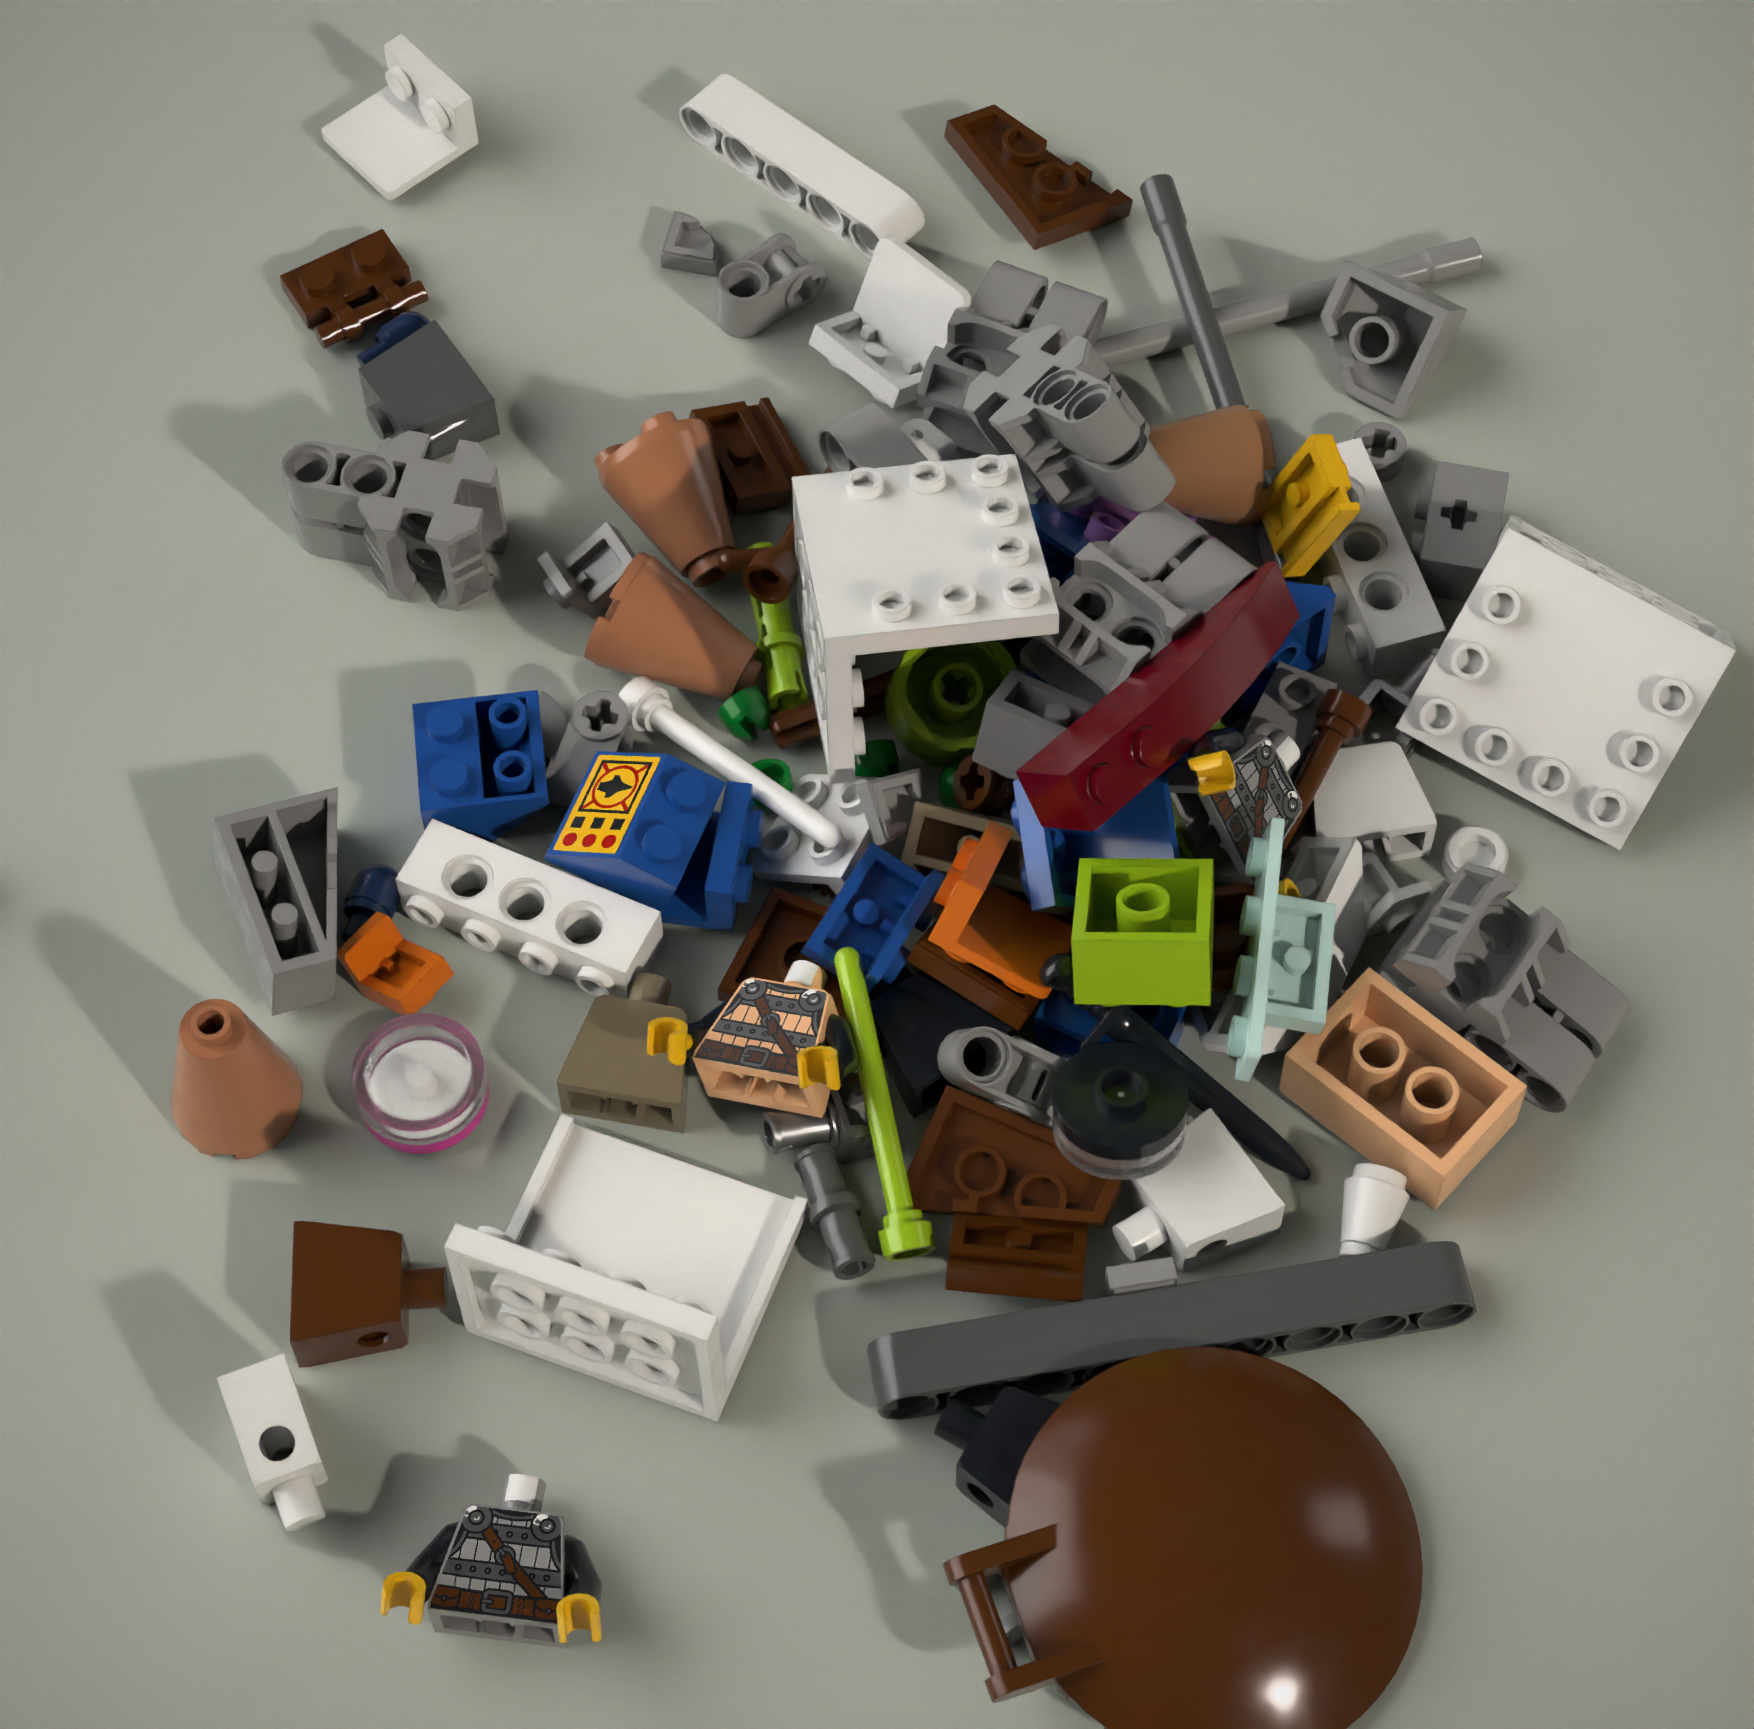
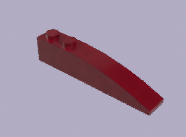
[1015,561,1300,831]

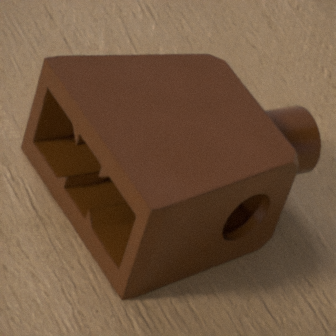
[290,1221,448,1367]

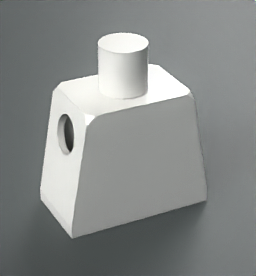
[1307,733,1437,863]
[1112,1108,1285,1271]
[217,1353,329,1531]

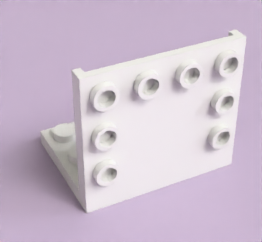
[792,454,1059,784]
[1395,514,1736,850]
[444,1114,809,1422]

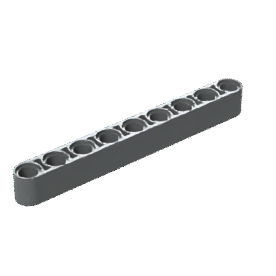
[867,1241,1477,1420]

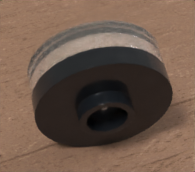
[1052,1042,1189,1180]

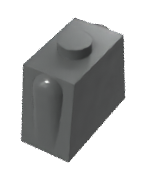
[358,320,500,460]

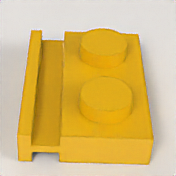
[1262,434,1361,577]

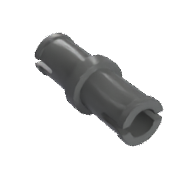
[794,1144,876,1280]

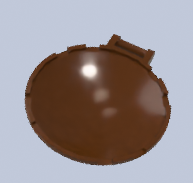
[943,1347,1423,1729]

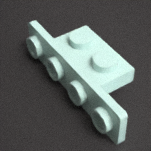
[1226,817,1336,1082]

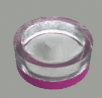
[351,1013,489,1154]

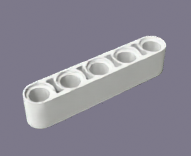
[679,74,925,261]

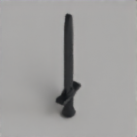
[1040,953,1311,1180]

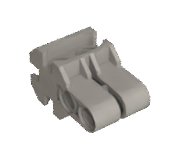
[917,260,1108,458]
[963,323,1175,512]
[281,430,509,611]
[1020,500,1258,705]
[1376,862,1630,1113]

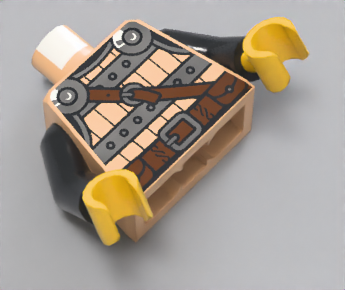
[647,960,859,1118]

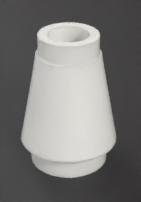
[1339,1163,1410,1257]

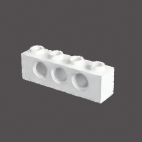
[1292,437,1446,682]
[395,819,664,999]

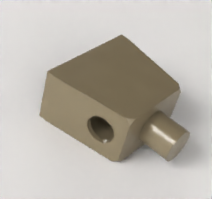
[557,973,689,1134]

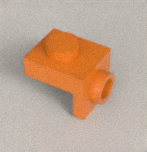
[337,911,454,1019]

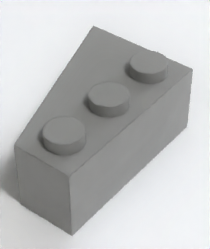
[214,787,338,1016]

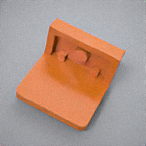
[928,820,1072,999]

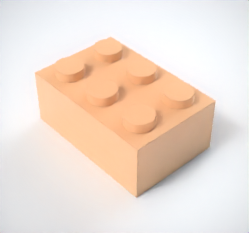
[1279,967,1527,1211]

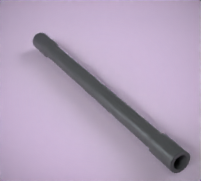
[1140,174,1306,583]

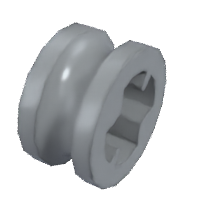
[1353,422,1407,482]

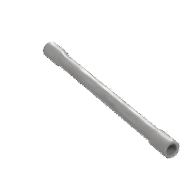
[1093,237,1483,367]

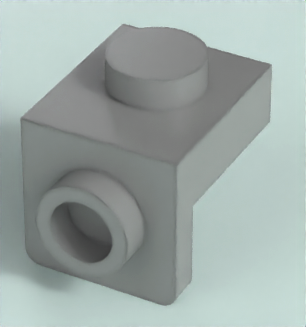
[537,522,635,619]

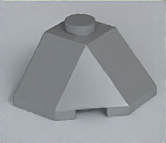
[1320,261,1467,420]

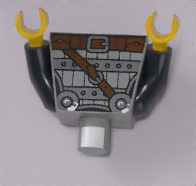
[1167,728,1302,898]
[380,1474,602,1648]

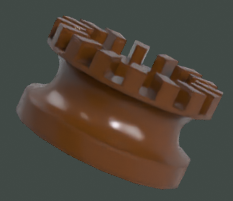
[953,754,1013,815]

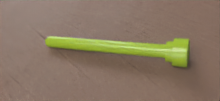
[834,947,936,1261]

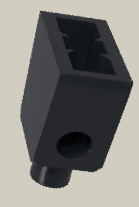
[870,965,1017,1119]
[934,1386,1061,1528]

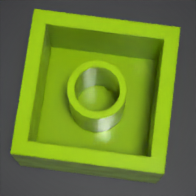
[1071,858,1215,1007]

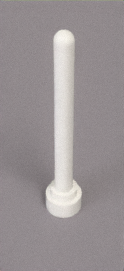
[618,676,842,848]

